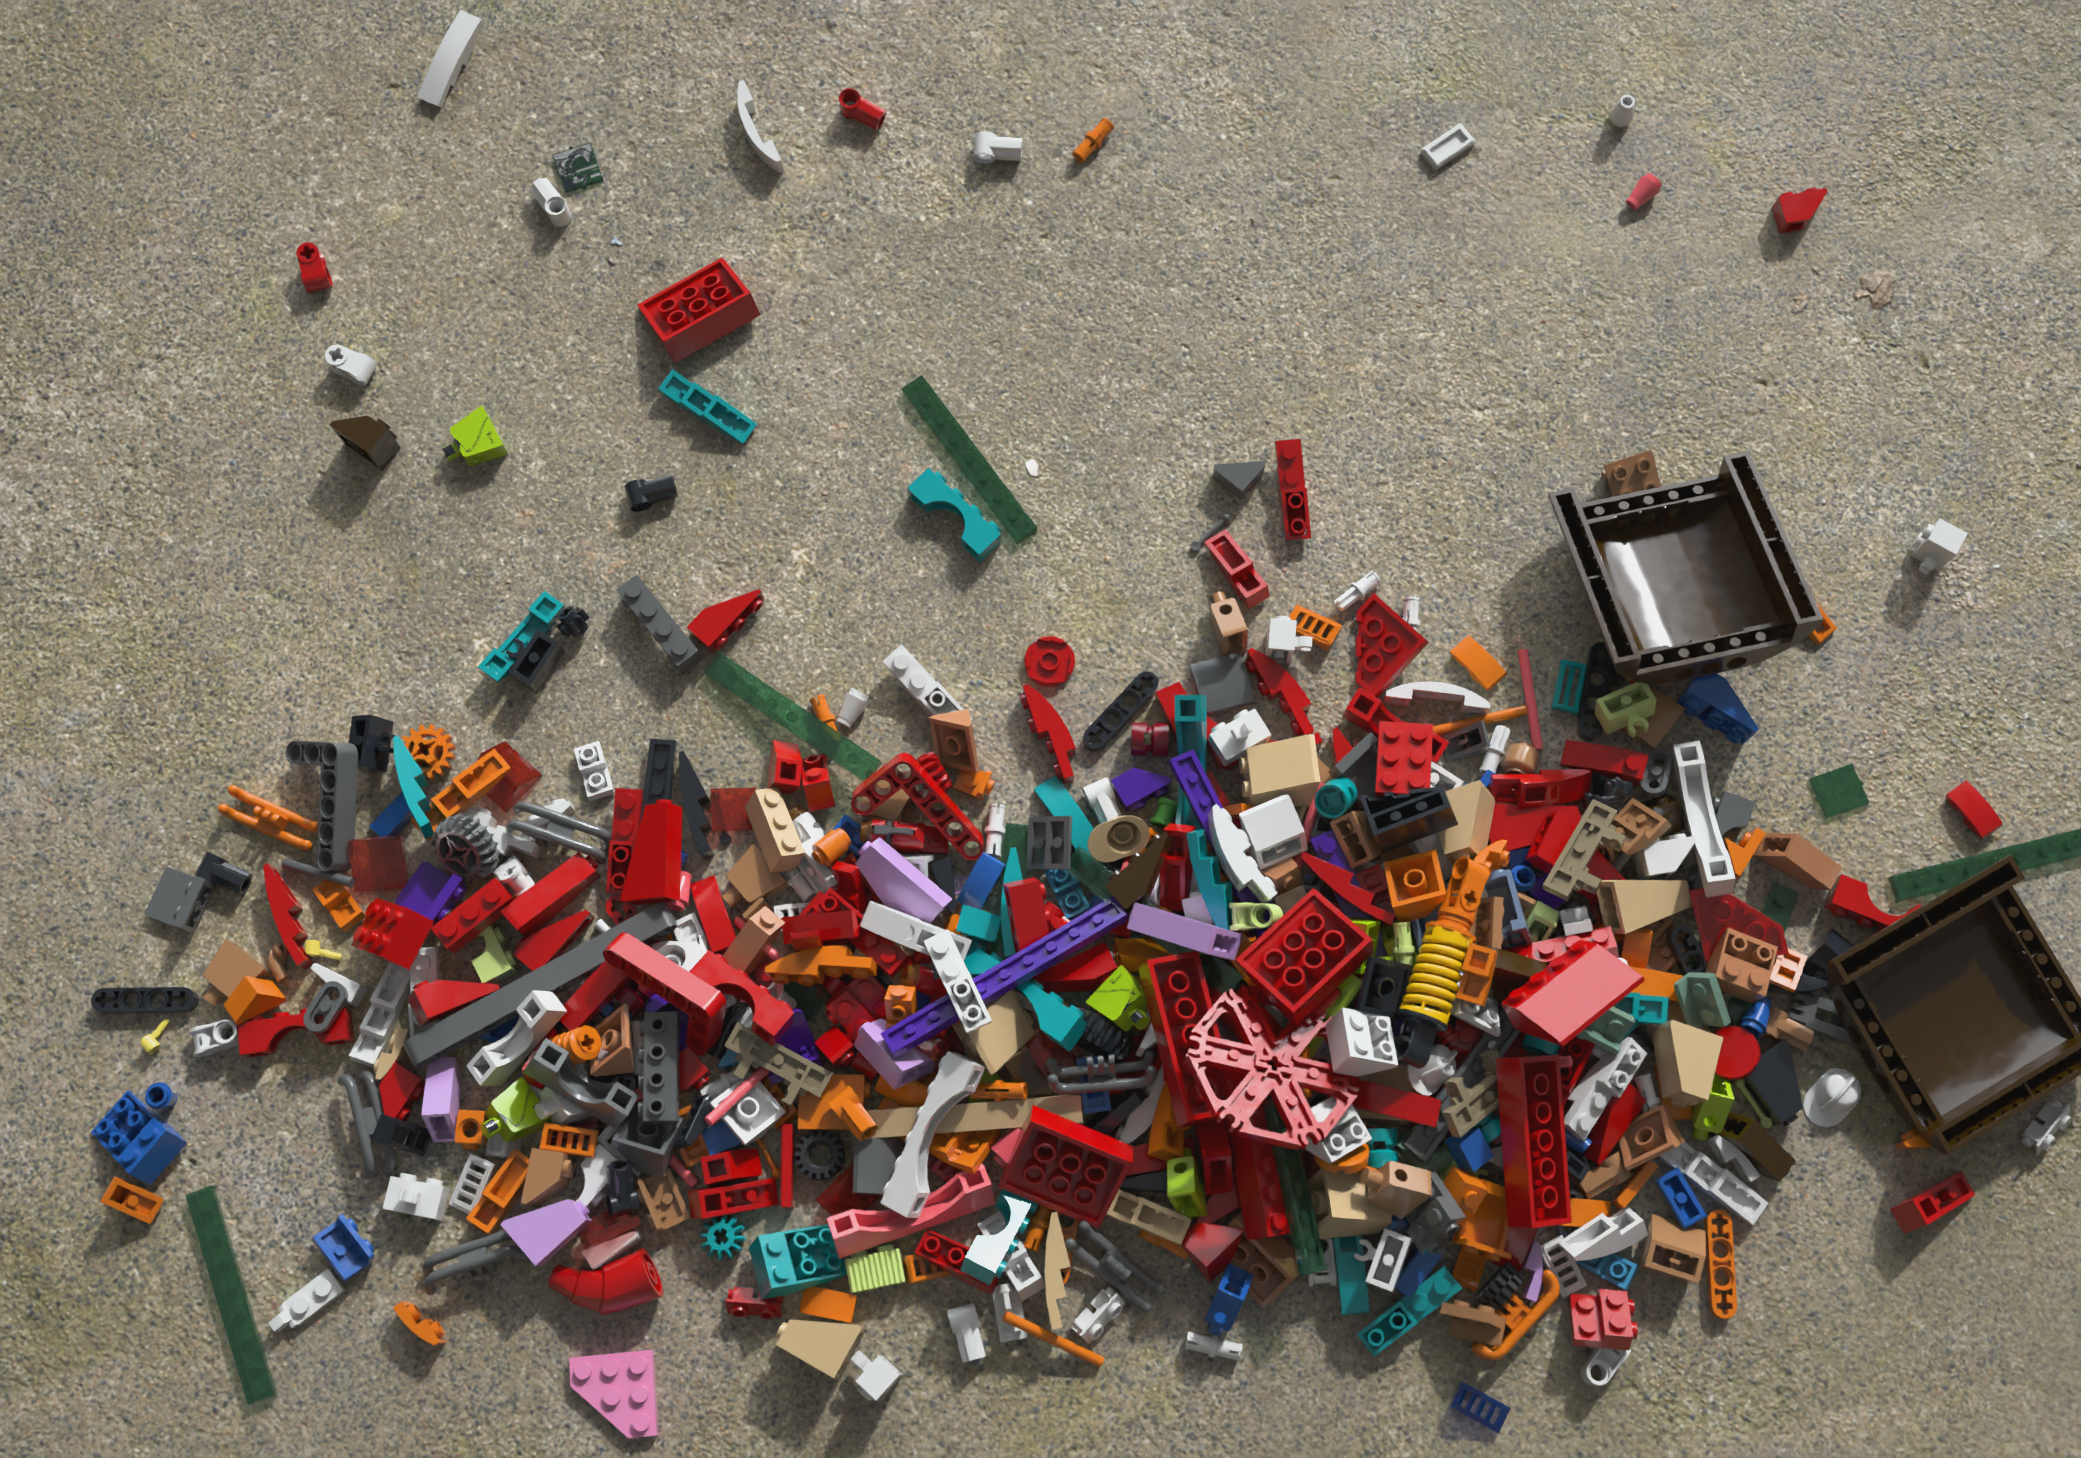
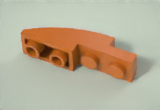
[765,946,878,986]

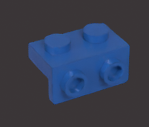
[312,1214,375,1283]

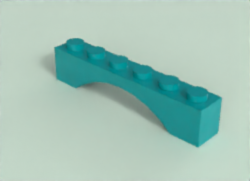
[1175,695,1207,843]
[964,940,1087,1052]

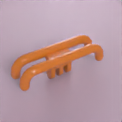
[218,785,318,852]
[1471,1270,1560,1360]

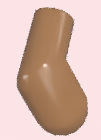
[267,942,290,983]

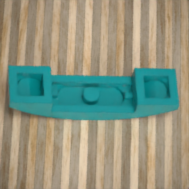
[478,590,565,683]
[1033,776,1108,874]

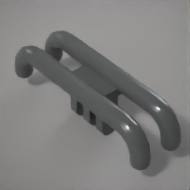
[505,801,612,865]
[1046,1049,1157,1095]
[337,1070,396,1179]
[1065,1221,1166,1313]
[422,1230,530,1295]

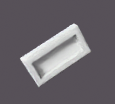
[1421,123,1475,171]

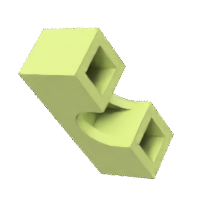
[471,924,517,984]

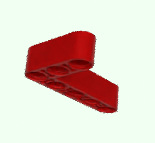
[851,753,984,861]
[602,932,727,1056]

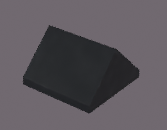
[1802,928,1854,995]
[1356,956,1413,1019]

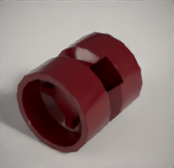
[1131,722,1169,757]
[613,979,655,1017]

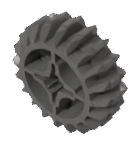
[431,813,501,883]

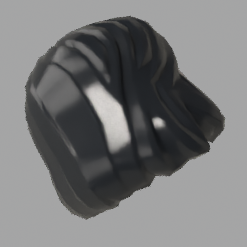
[1583,772,1633,814]

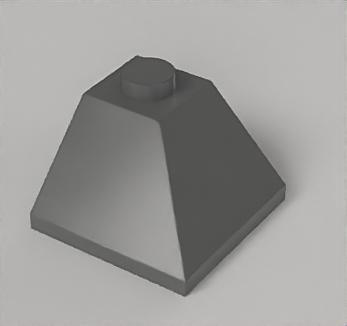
[612,1104,683,1178]

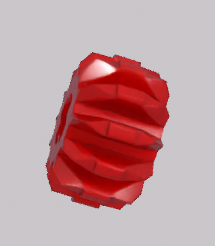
[917,751,952,793]

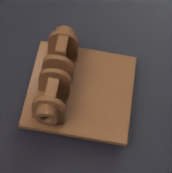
[1601,449,1661,497]

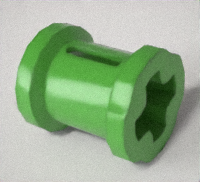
[1150,797,1178,829]

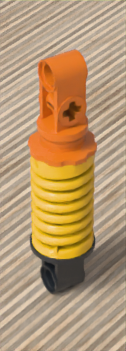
[1395,856,1489,1069]

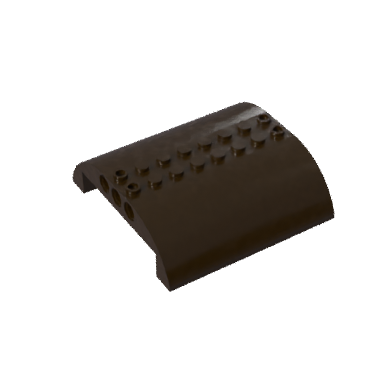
[1548,451,1823,684]
[1827,855,2081,1155]

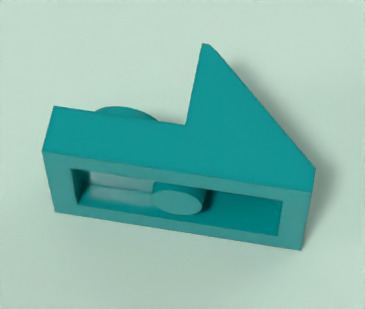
[956,905,1001,946]

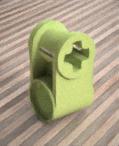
[1229,903,1283,931]

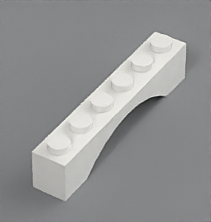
[1672,741,1735,897]
[880,1051,985,1218]

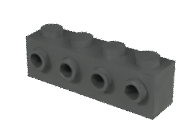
[638,1012,680,1125]

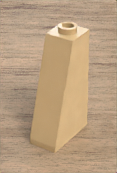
[1597,880,1693,934]

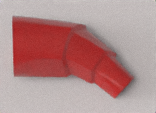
[548,1249,664,1315]

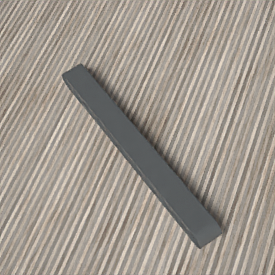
[403,902,678,1069]

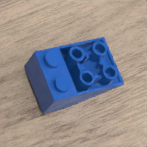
[1676,673,1759,745]
[91,1090,187,1185]

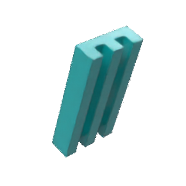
[1551,659,1587,715]

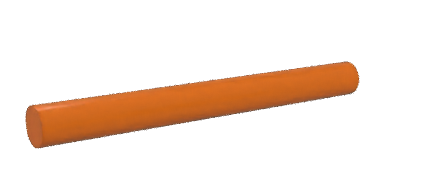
[1433,705,1528,735]
[1002,1311,1104,1368]

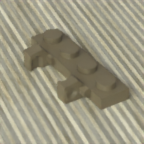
[1543,799,1626,901]
[724,1022,833,1107]
[1442,1050,1501,1137]

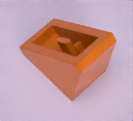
[224,976,286,1026]

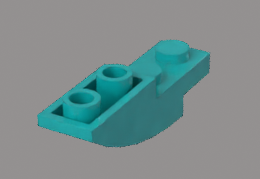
[1332,1235,1370,1316]
[1357,1265,1462,1357]

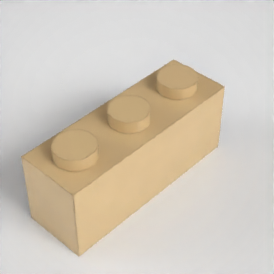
[745,788,805,873]

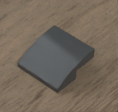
[1190,652,1255,716]
[1027,816,1072,870]
[853,1137,905,1195]

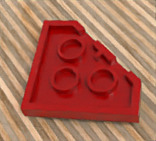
[1356,593,1429,698]
[1689,887,1789,964]

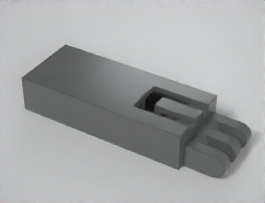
[1788,993,1856,1047]

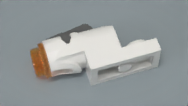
[788,805,838,894]

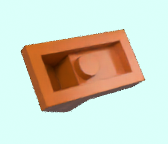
[1723,827,1766,880]
[100,1176,165,1224]

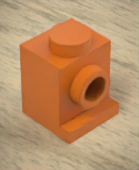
[884,985,918,1028]

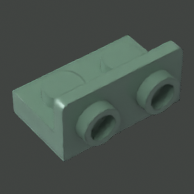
[1674,972,1731,1029]
[1576,1006,1635,1055]

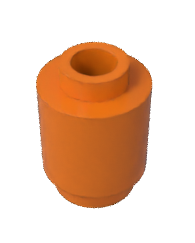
[812,828,852,866]

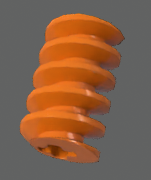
[549,1026,602,1066]

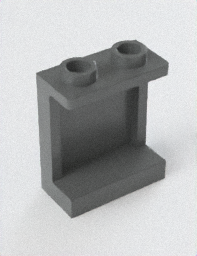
[1328,732,1378,811]

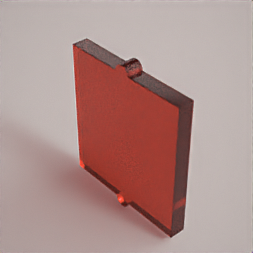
[709,787,756,832]

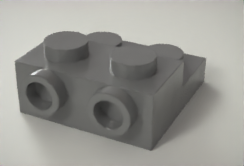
[1405,1172,1466,1254]

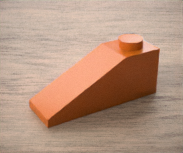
[1443,1166,1488,1227]

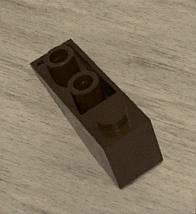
[1105,832,1173,913]

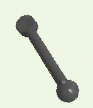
[1191,513,1232,552]

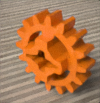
[402,724,456,781]

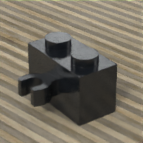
[506,630,565,694]
[349,715,396,773]

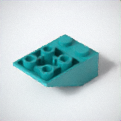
[748,1224,848,1299]

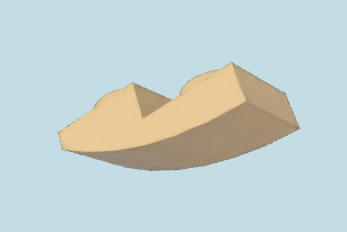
[374,1028,410,1082]

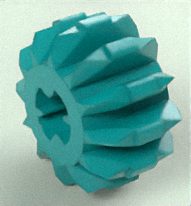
[699,1214,746,1261]

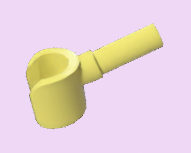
[305,940,342,961]
[141,1017,170,1055]

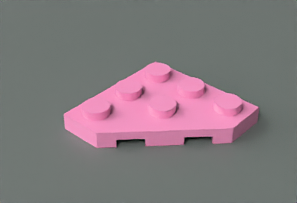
[569,1350,658,1438]

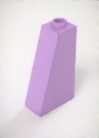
[855,837,952,925]
[1127,903,1242,960]

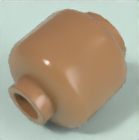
[1502,742,1539,774]

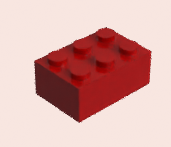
[1375,721,1433,797]
[351,898,434,970]

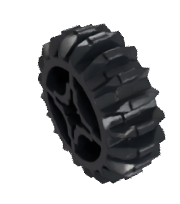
[1076,1008,1133,1063]

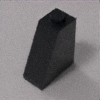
[1743,1039,1803,1126]

